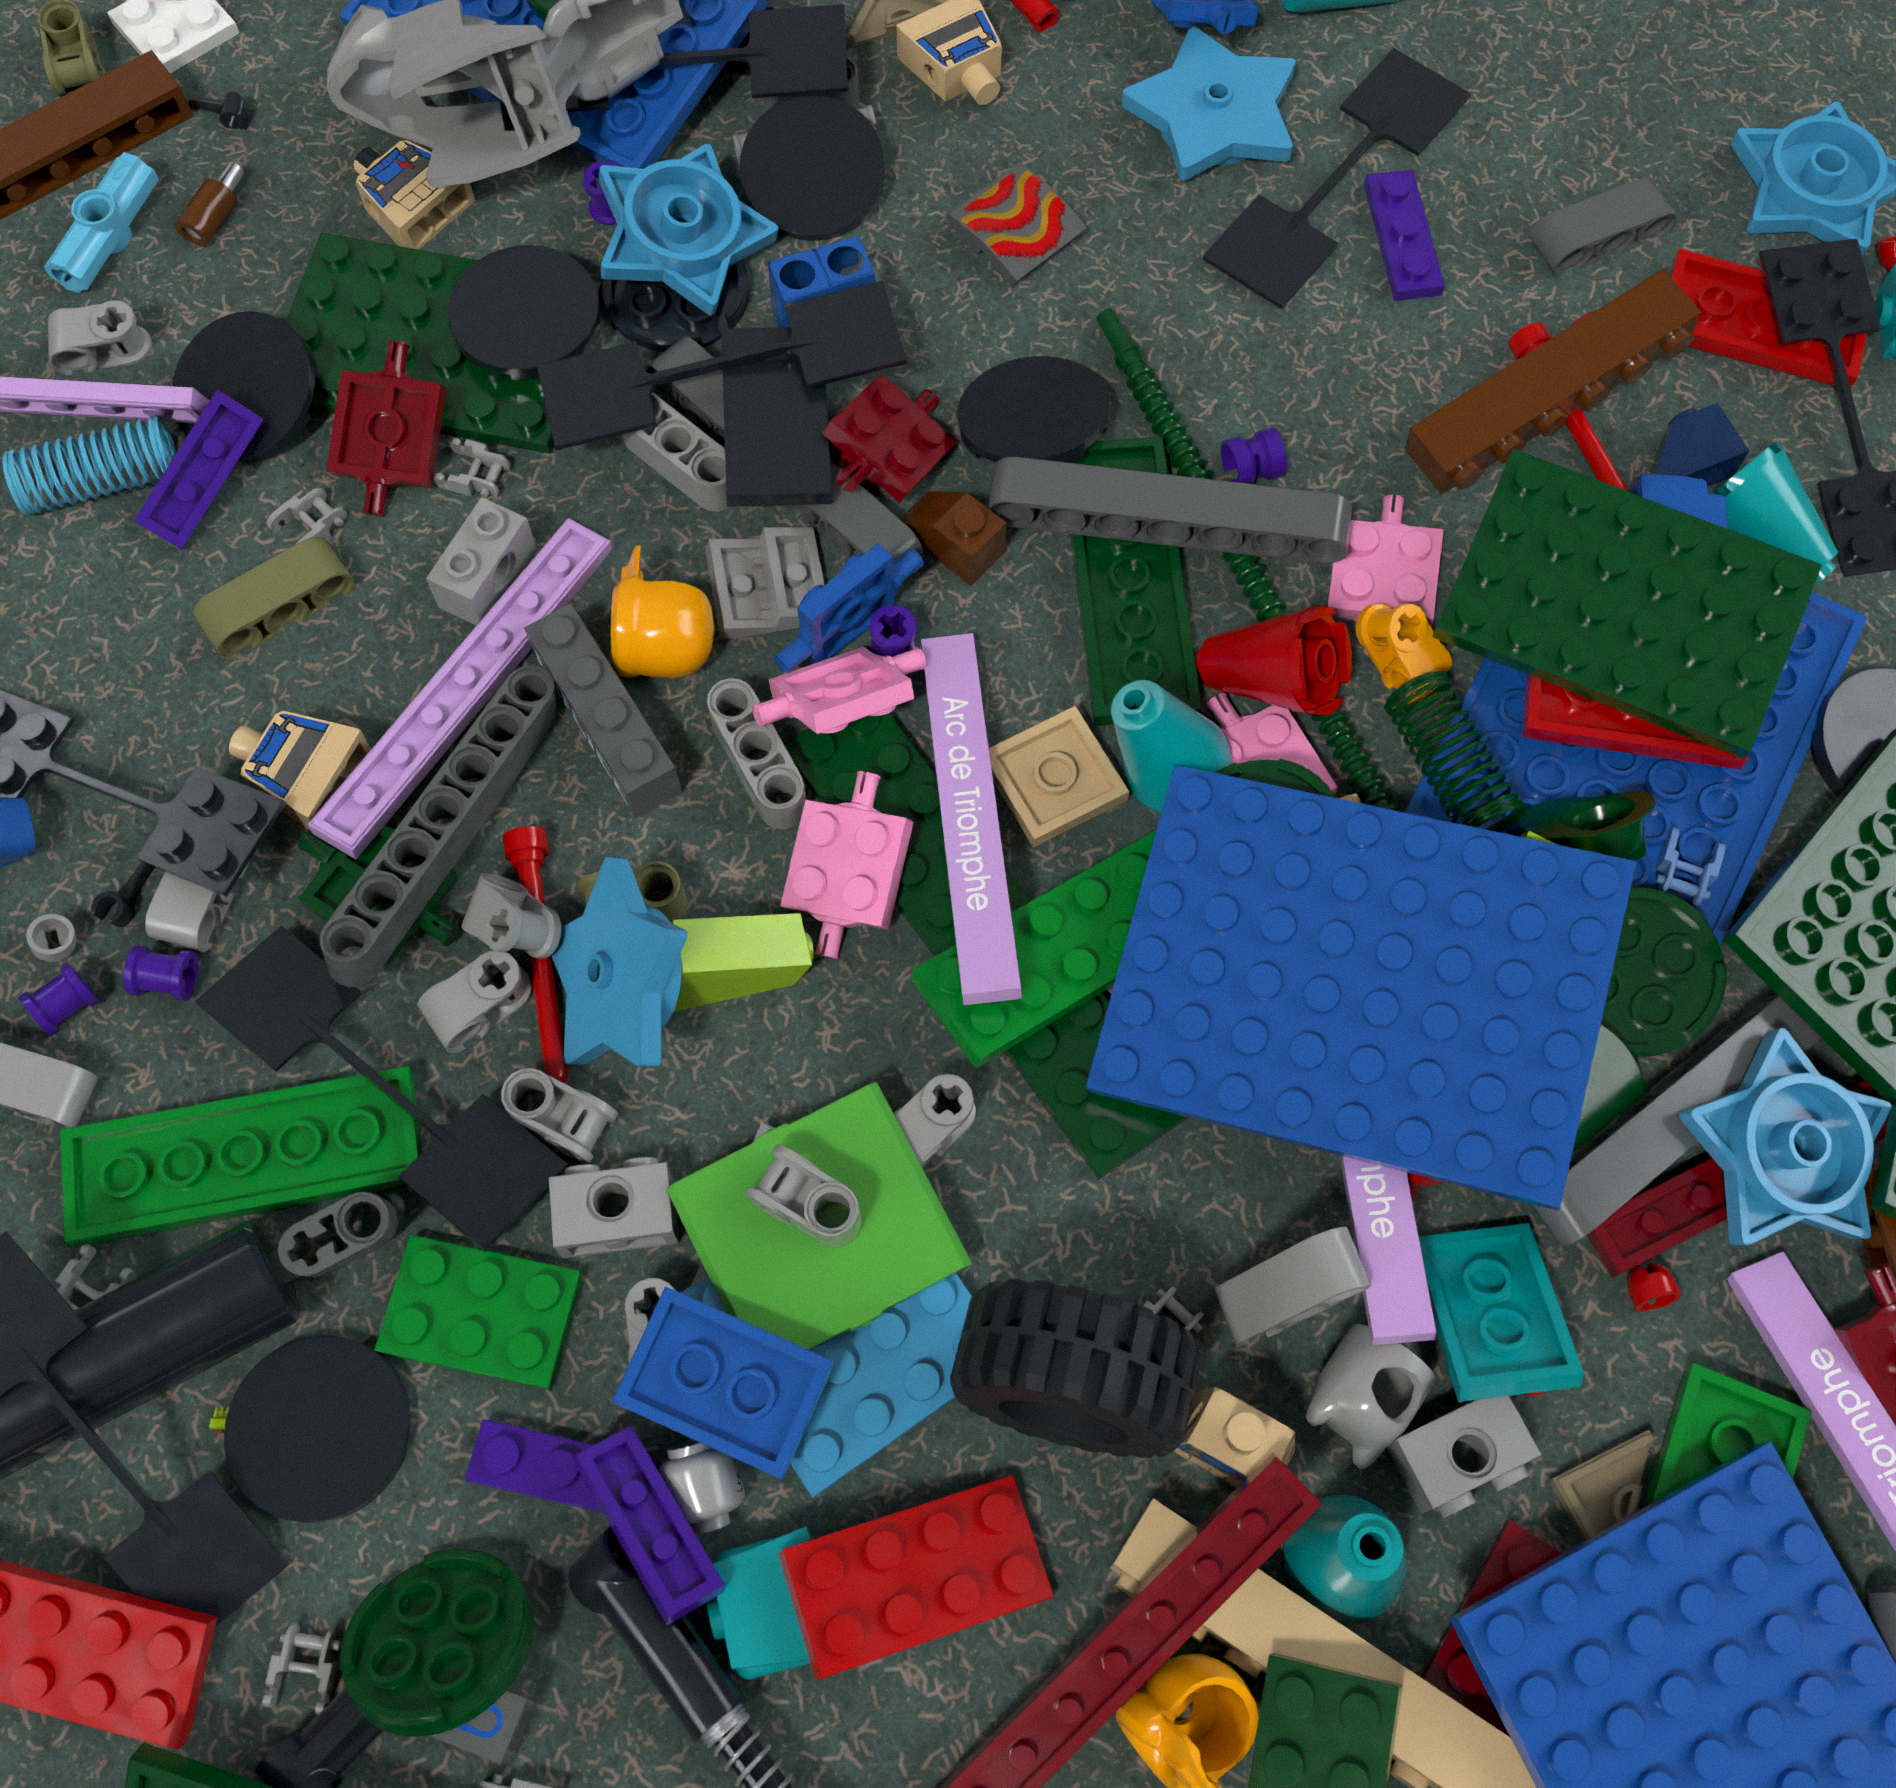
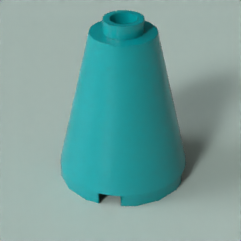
[1711,440,1838,586]
[1111,680,1232,813]
[1282,1495,1407,1624]

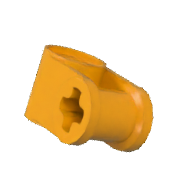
[1356,604,1453,704]

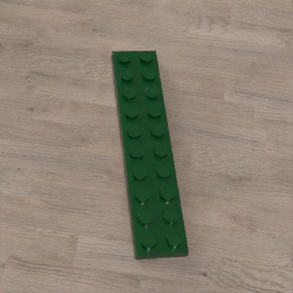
[783,713,1189,1180]

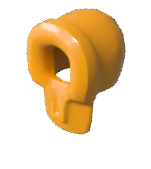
[611,545,715,679]
[1116,1654,1259,1788]

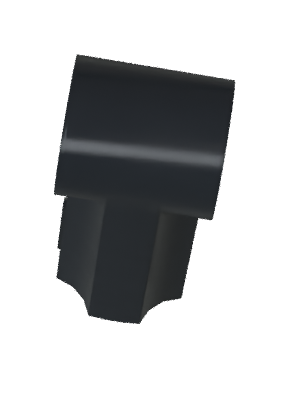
[255,1688,383,1788]

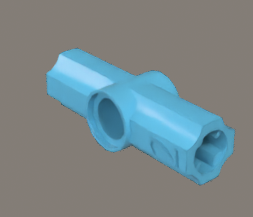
[44,152,159,294]

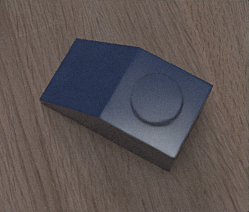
[1650,403,1749,487]

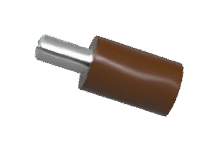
[174,162,244,247]

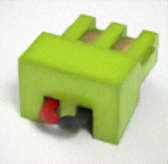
[209,1407,229,1434]

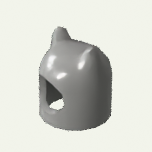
[1306,1323,1437,1470]

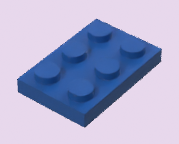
[612,1286,835,1480]

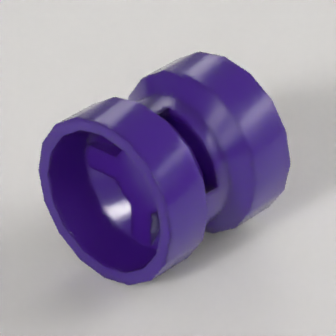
[1220,427,1287,484]

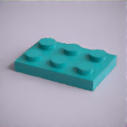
[1418,1223,1584,1402]

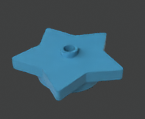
[1122,26,1296,181]
[1731,102,1896,257]
[599,144,778,316]
[551,857,688,1067]
[1678,1028,1891,1246]

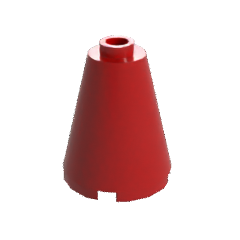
[1195,606,1352,716]

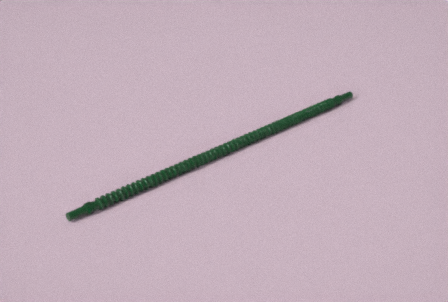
[1096,308,1400,811]

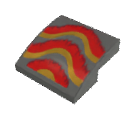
[946,162,1087,286]

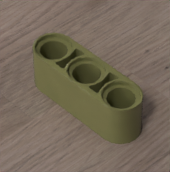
[193,537,354,660]

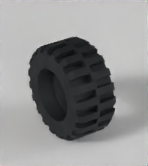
[950,1279,1201,1458]

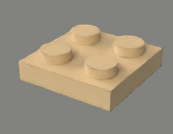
[989,706,1129,848]

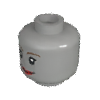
[657,1439,745,1534]

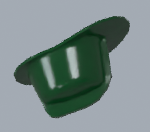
[1517,791,1656,861]

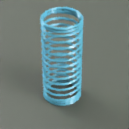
[2,415,177,516]

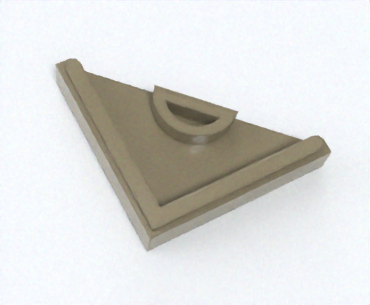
[846,0,948,48]
[1548,1430,1654,1542]

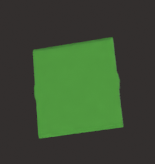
[666,1082,972,1350]

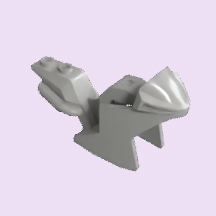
[327,0,684,188]

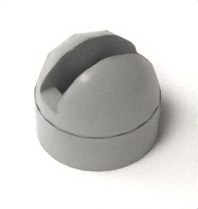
[26,914,77,963]

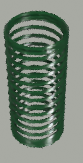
[1384,670,1527,833]

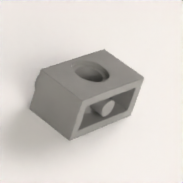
[426,497,537,626]
[549,1157,679,1259]
[1386,1396,1541,1518]

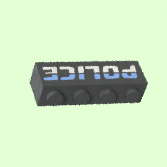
[524,603,682,819]

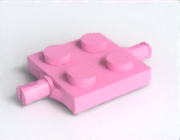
[1328,494,1444,655]
[752,646,926,734]
[1206,693,1337,795]
[780,771,914,959]

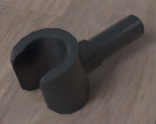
[189,92,252,130]
[91,862,155,927]

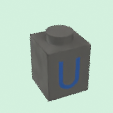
[429,1688,537,1765]

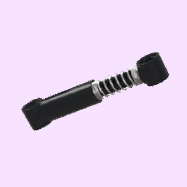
[568,1526,793,1788]

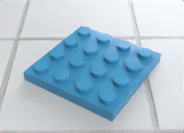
[681,1274,972,1498]

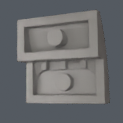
[705,527,824,639]

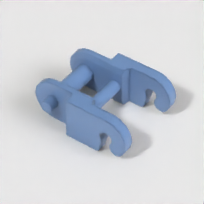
[1655,827,1726,906]

